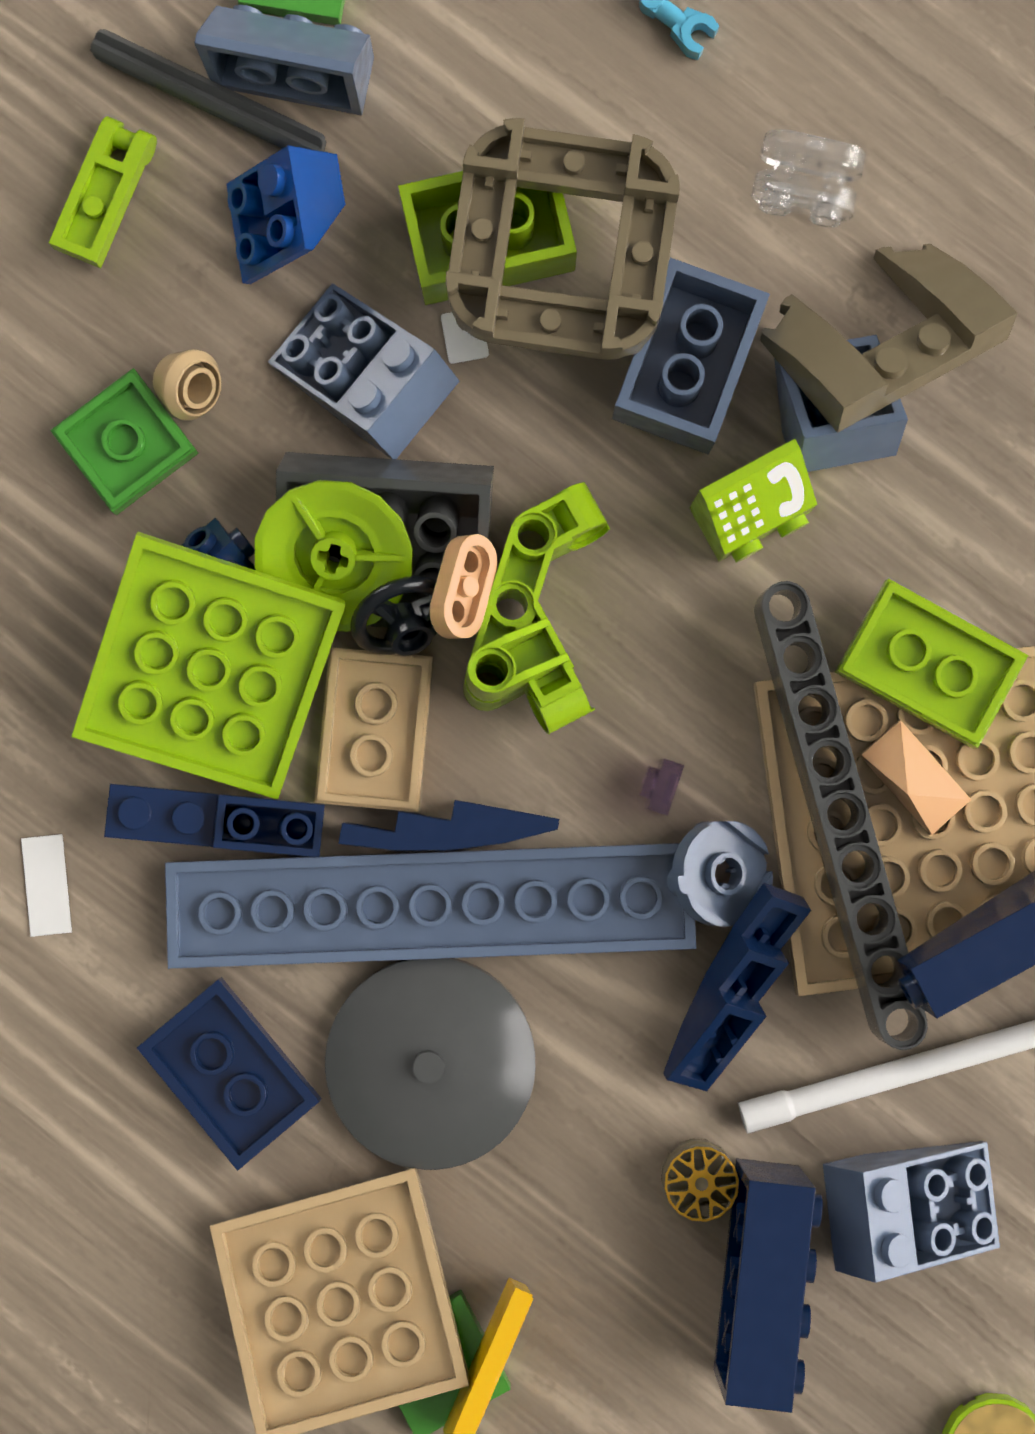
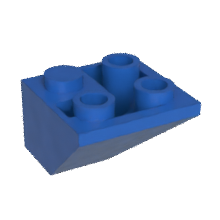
[226,145,346,284]

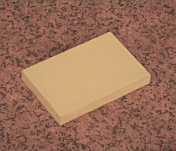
[314,647,434,812]

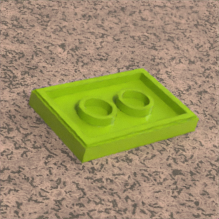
[835,578,1029,749]

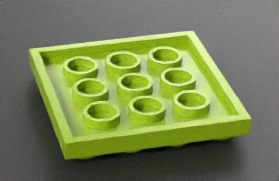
[71,531,346,800]

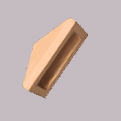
[859,720,971,835]

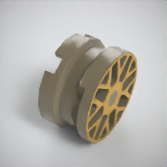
[661,1138,739,1222]

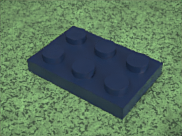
[137,977,322,1171]

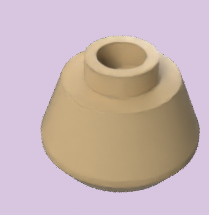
[153,349,221,421]

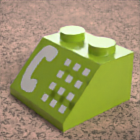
[689,439,818,563]

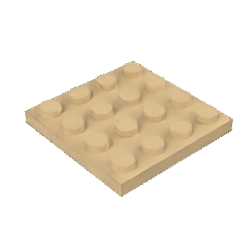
[210,1168,470,1434]

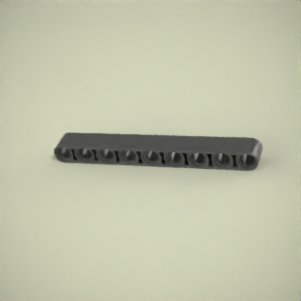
[754,581,928,1050]

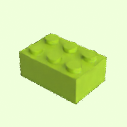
[398,171,577,305]

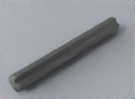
[90,29,327,152]

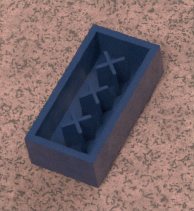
[713,1158,823,1413]

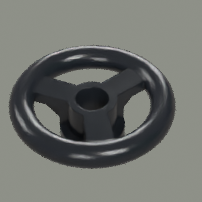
[350,576,437,656]

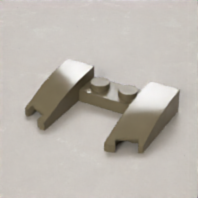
[760,244,1018,433]

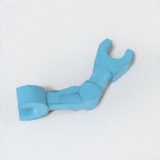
[639,0,719,60]

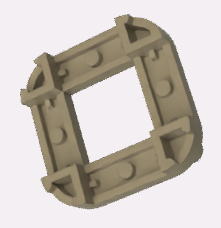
[446,118,680,360]

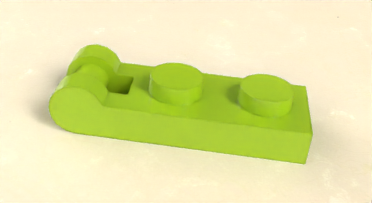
[48,116,157,269]

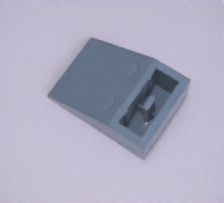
[268,283,460,459]
[823,1141,1000,1283]

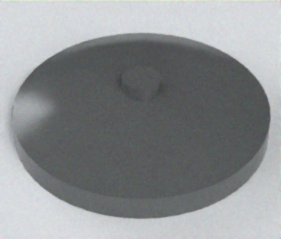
[325,958,536,1170]

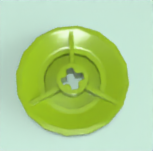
[255,480,413,632]

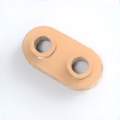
[429,534,497,639]

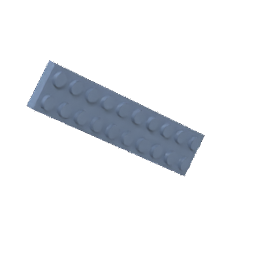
[165,843,696,969]

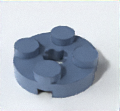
[667,821,773,927]

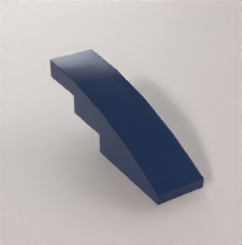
[338,800,560,850]
[663,883,812,1091]

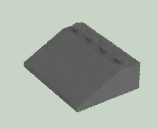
[276,452,494,634]

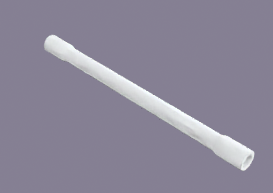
[738,1020,1035,1134]

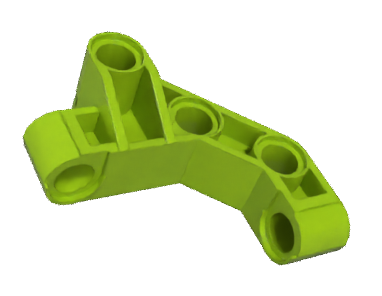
[463,482,610,734]

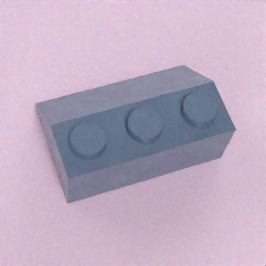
[194,5,374,115]

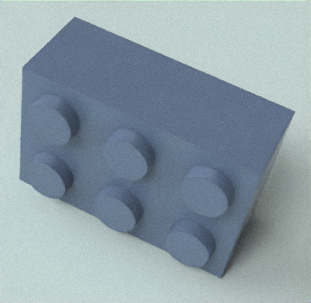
[612,257,770,455]

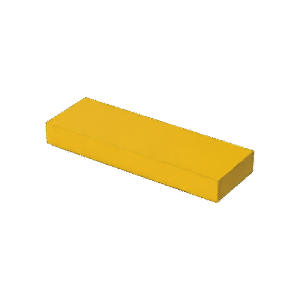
[443,1277,534,1434]

